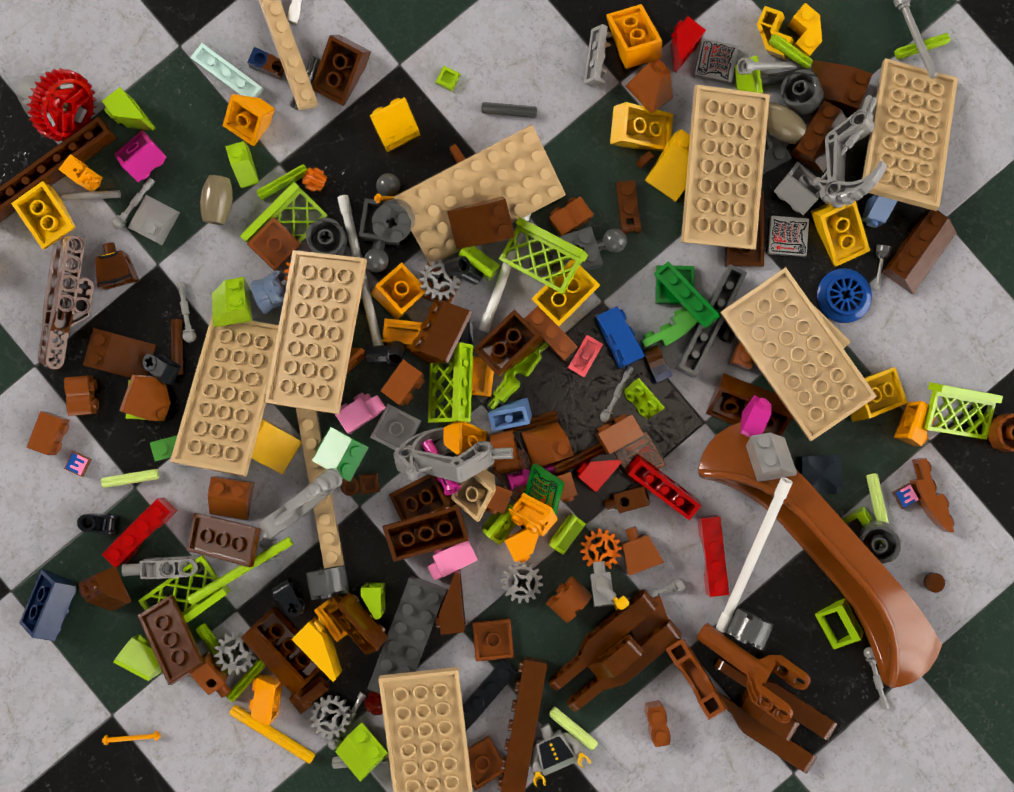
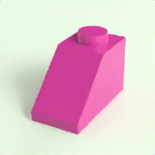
[740,395,772,438]

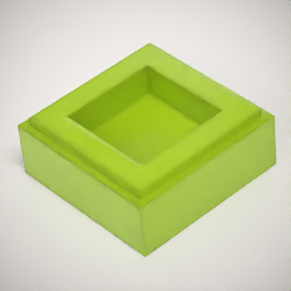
[436,66,461,92]

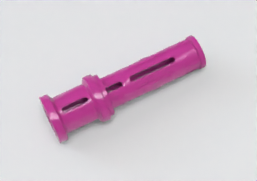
[422,439,461,496]
[506,461,566,491]

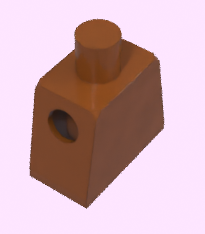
[621,526,664,576]
[190,650,231,698]

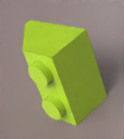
[102,87,156,131]
[212,277,252,328]
[113,634,162,681]
[335,722,388,782]

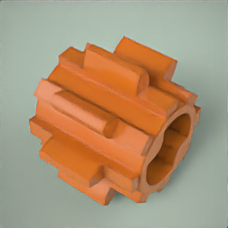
[302,168,327,192]

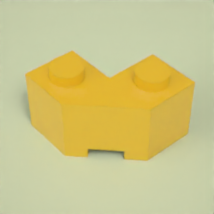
[787,3,822,57]
[757,6,794,61]

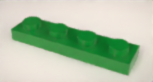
[654,261,720,329]

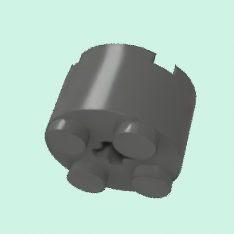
[780,69,824,115]
[372,199,415,243]
[306,218,348,255]
[858,520,901,564]
[306,565,349,600]
[727,608,774,650]

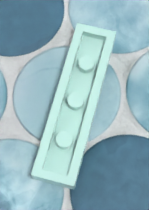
[190,43,264,98]

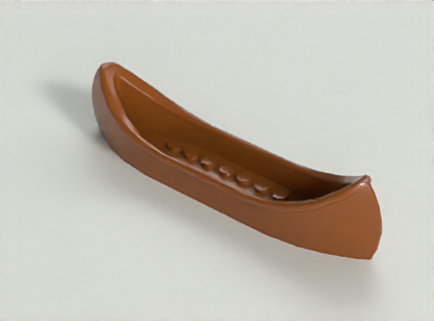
[698,422,942,688]

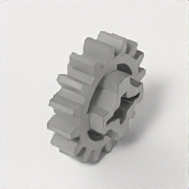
[419,259,461,302]
[501,561,543,604]
[213,632,256,676]
[309,695,353,739]

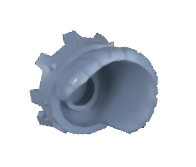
[251,271,286,315]

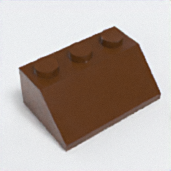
[790,100,847,174]
[410,301,473,363]
[328,592,388,655]

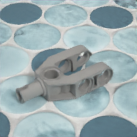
[122,555,205,579]

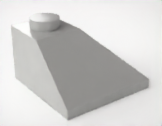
[128,195,180,245]

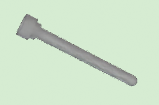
[893,0,937,79]
[737,58,803,74]

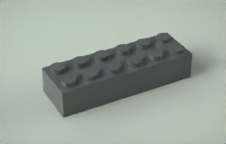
[367,575,447,694]

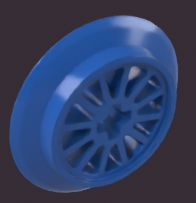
[817,268,872,323]

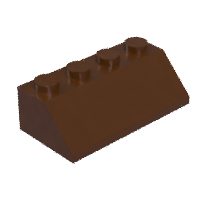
[882,209,956,294]
[706,373,793,436]
[382,504,469,562]
[241,607,321,695]

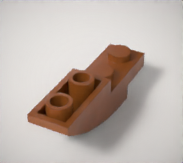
[910,458,954,533]

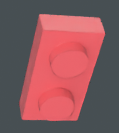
[568,335,603,378]

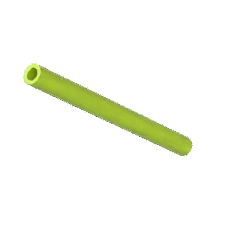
[187,536,293,605]

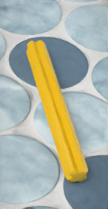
[229,705,315,764]

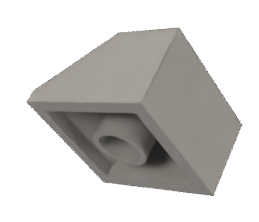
[774,162,820,215]
[746,433,797,482]

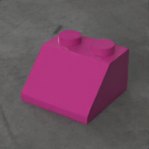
[114,129,167,182]

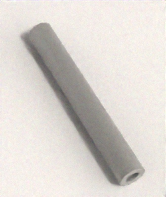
[61,190,121,201]

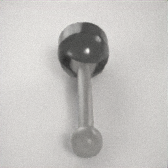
[873,245,892,291]

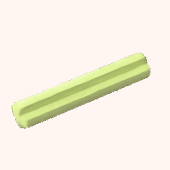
[101,469,159,488]
[866,473,889,523]
[548,707,598,750]

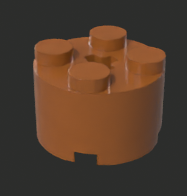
[988,413,1014,452]
[546,576,592,623]

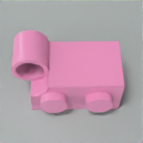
[335,392,386,434]
[427,541,478,580]

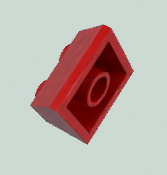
[670,16,706,73]
[576,460,622,492]

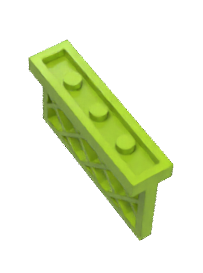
[240,182,328,243]
[499,217,588,294]
[428,342,473,423]
[923,382,1003,440]
[138,555,231,623]

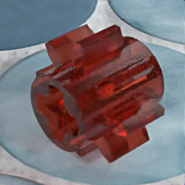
[364,691,383,715]

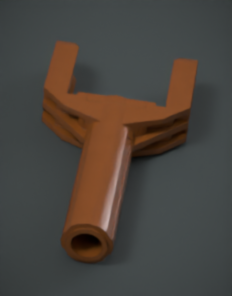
[696,623,811,723]

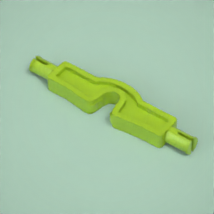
[487,342,548,410]

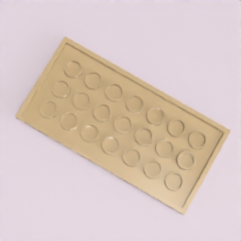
[862,58,958,211]
[681,85,770,250]
[394,124,566,266]
[264,250,367,414]
[720,267,877,441]
[170,314,279,477]
[379,667,473,792]

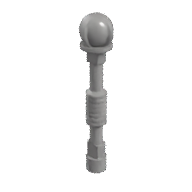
[112,177,155,229]
[177,282,197,343]
[600,366,634,423]
[626,579,686,600]
[864,647,889,709]
[327,692,367,750]

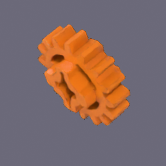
[580,528,622,569]

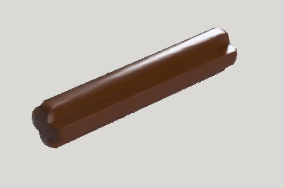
[171,319,184,375]
[503,410,558,432]
[553,444,604,475]

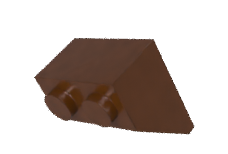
[79,566,131,612]

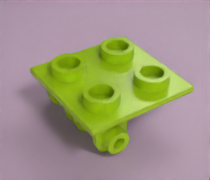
[623,378,665,420]

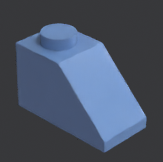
[861,195,897,228]
[488,398,532,431]

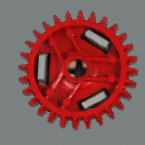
[16,68,97,142]

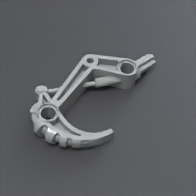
[813,95,887,208]
[393,427,513,483]
[257,468,343,544]

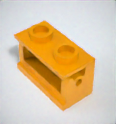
[59,154,103,192]
[382,318,423,349]
[472,356,494,397]
[509,493,558,536]
[314,594,347,642]

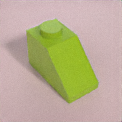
[225,141,259,188]

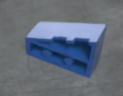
[595,306,645,369]

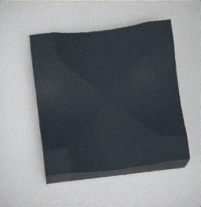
[798,454,844,494]

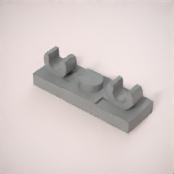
[584,24,612,86]

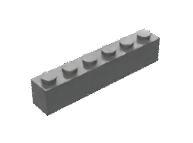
[675,264,747,377]

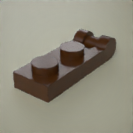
[615,180,641,234]

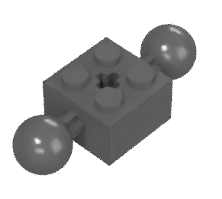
[359,173,401,273]
[530,227,627,276]

